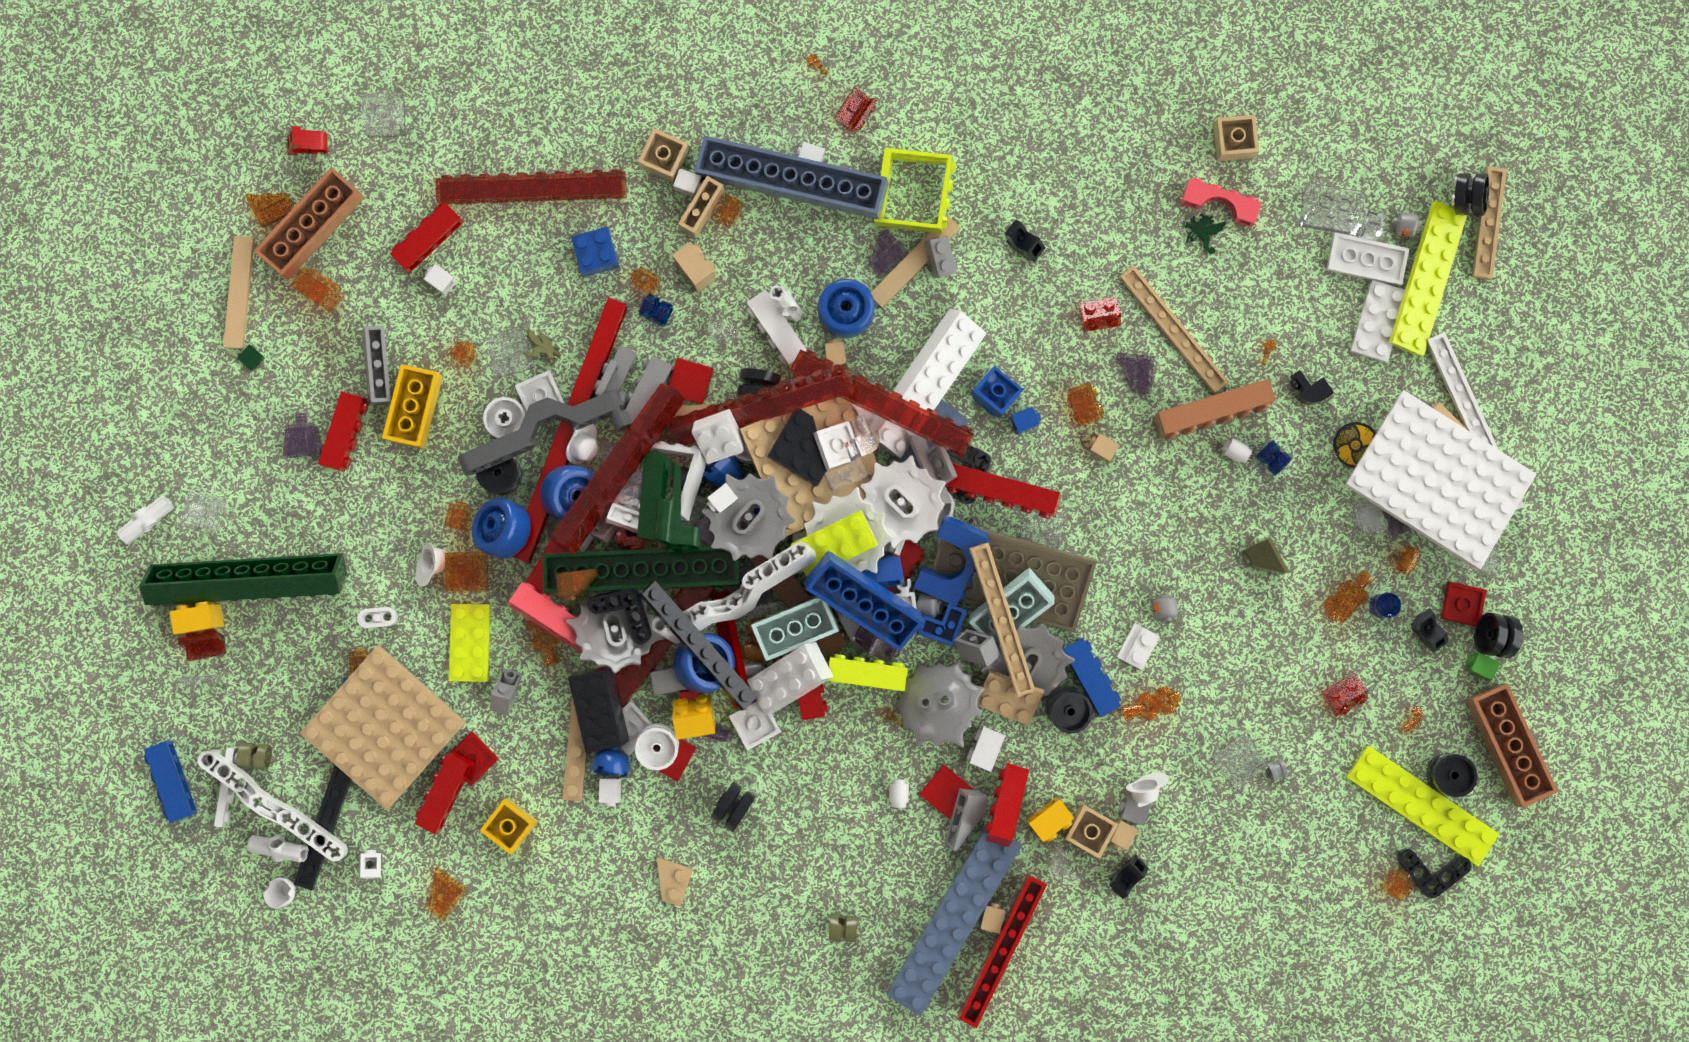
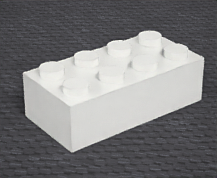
[747,642,833,715]

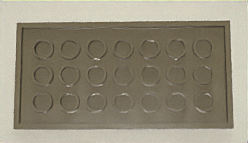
[932,525,1097,633]

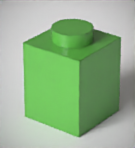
[1465,653,1500,681]

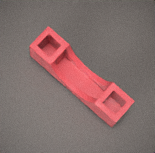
[1180,178,1262,228]

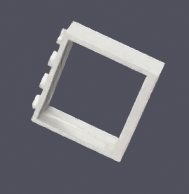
[614,439,707,521]

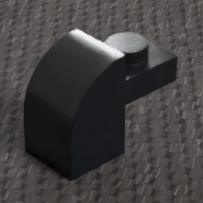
[1005,219,1046,262]
[1290,370,1334,405]
[1411,608,1449,653]
[1109,854,1149,899]

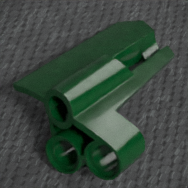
[637,449,701,554]

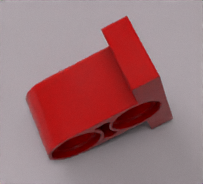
[287,126,328,156]

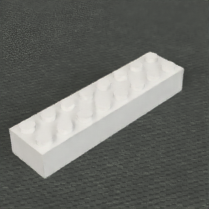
[865,308,987,458]

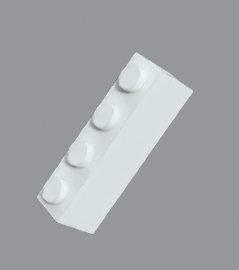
[746,290,808,367]

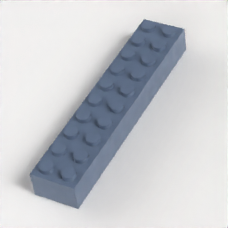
[694,136,889,220]
[886,825,1022,1016]

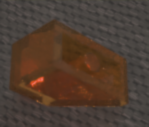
[556,569,598,601]

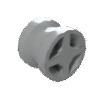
[1266,759,1288,782]

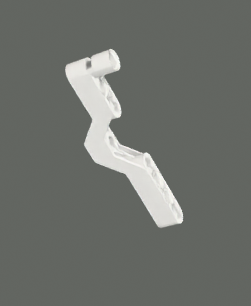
[651,542,816,644]
[198,749,348,861]

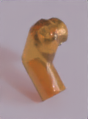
[1401,706,1423,733]

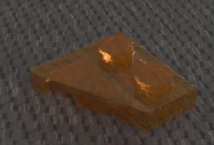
[245,193,295,228]
[428,866,468,921]

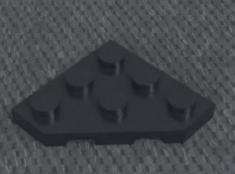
[767,406,827,487]

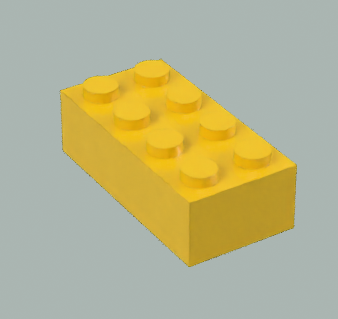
[382,364,443,450]

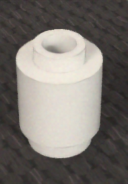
[1222,438,1252,464]
[889,779,909,808]

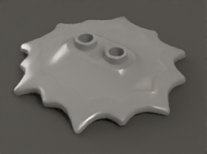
[702,474,796,561]
[566,592,665,674]
[980,625,1075,697]
[895,661,984,748]

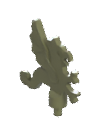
[524,328,561,365]

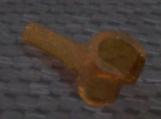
[806,54,829,76]
[1261,340,1277,366]
[881,708,903,728]

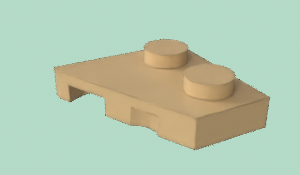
[657,857,693,907]

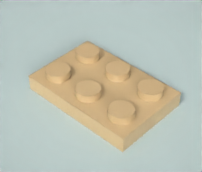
[977,669,1044,726]

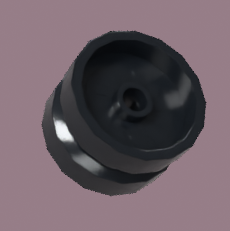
[1454,173,1489,216]
[736,368,781,404]
[476,458,523,496]
[1474,613,1523,658]
[1045,685,1093,734]
[1426,753,1478,797]
[710,781,756,832]

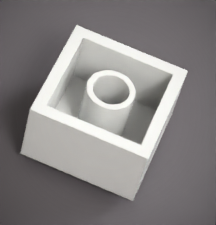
[692,409,745,464]

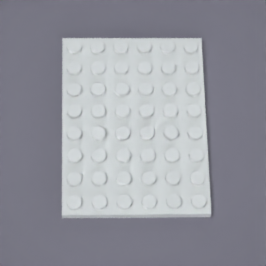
[1344,390,1536,571]

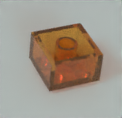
[290,267,345,313]
[445,552,489,593]

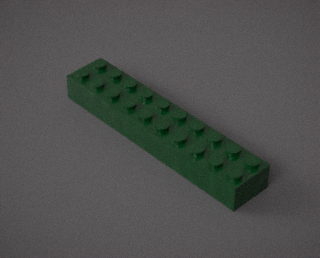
[542,546,741,594]
[139,553,347,606]

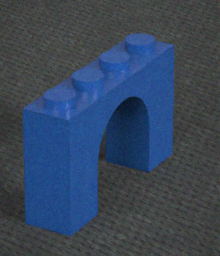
[914,514,990,606]

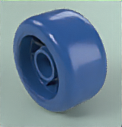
[818,279,875,338]
[540,465,602,524]
[472,498,531,559]
[673,633,735,693]

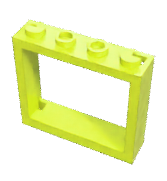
[874,148,956,234]

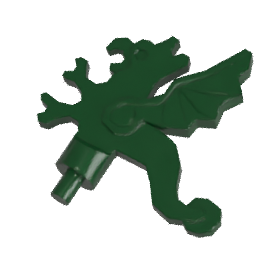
[1185,214,1226,254]

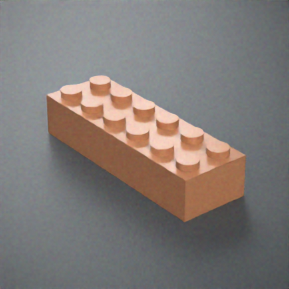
[254,167,365,280]
[1153,379,1276,441]
[1465,684,1558,808]

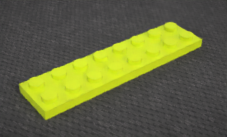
[1389,201,1467,357]
[1346,745,1499,867]

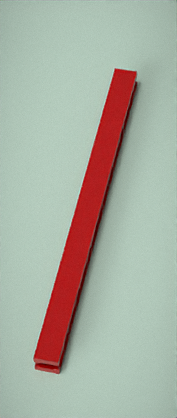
[513,297,628,564]

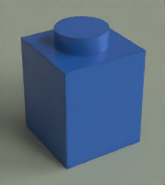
[1010,407,1041,435]

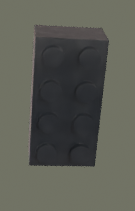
[568,666,629,753]

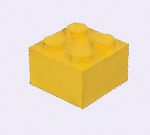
[169,601,224,635]
[672,694,715,740]
[1026,797,1075,843]
[480,798,539,855]

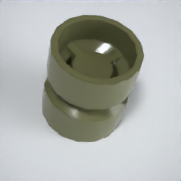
[237,742,272,770]
[829,914,858,942]

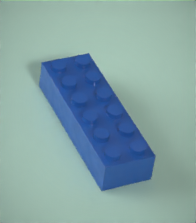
[805,550,924,651]

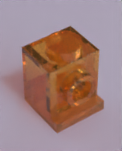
[719,194,744,227]
[630,266,661,296]
[348,648,371,676]

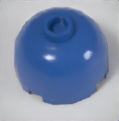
[590,747,630,778]

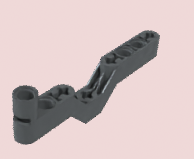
[458,390,633,476]

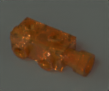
[1324,570,1375,624]
[526,620,561,667]
[1121,686,1181,721]

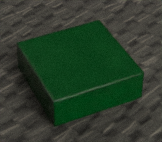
[237,344,265,372]

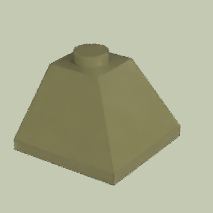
[1242,537,1289,576]

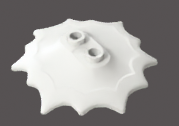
[860,455,946,549]
[804,487,894,574]

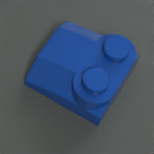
[971,365,1024,418]

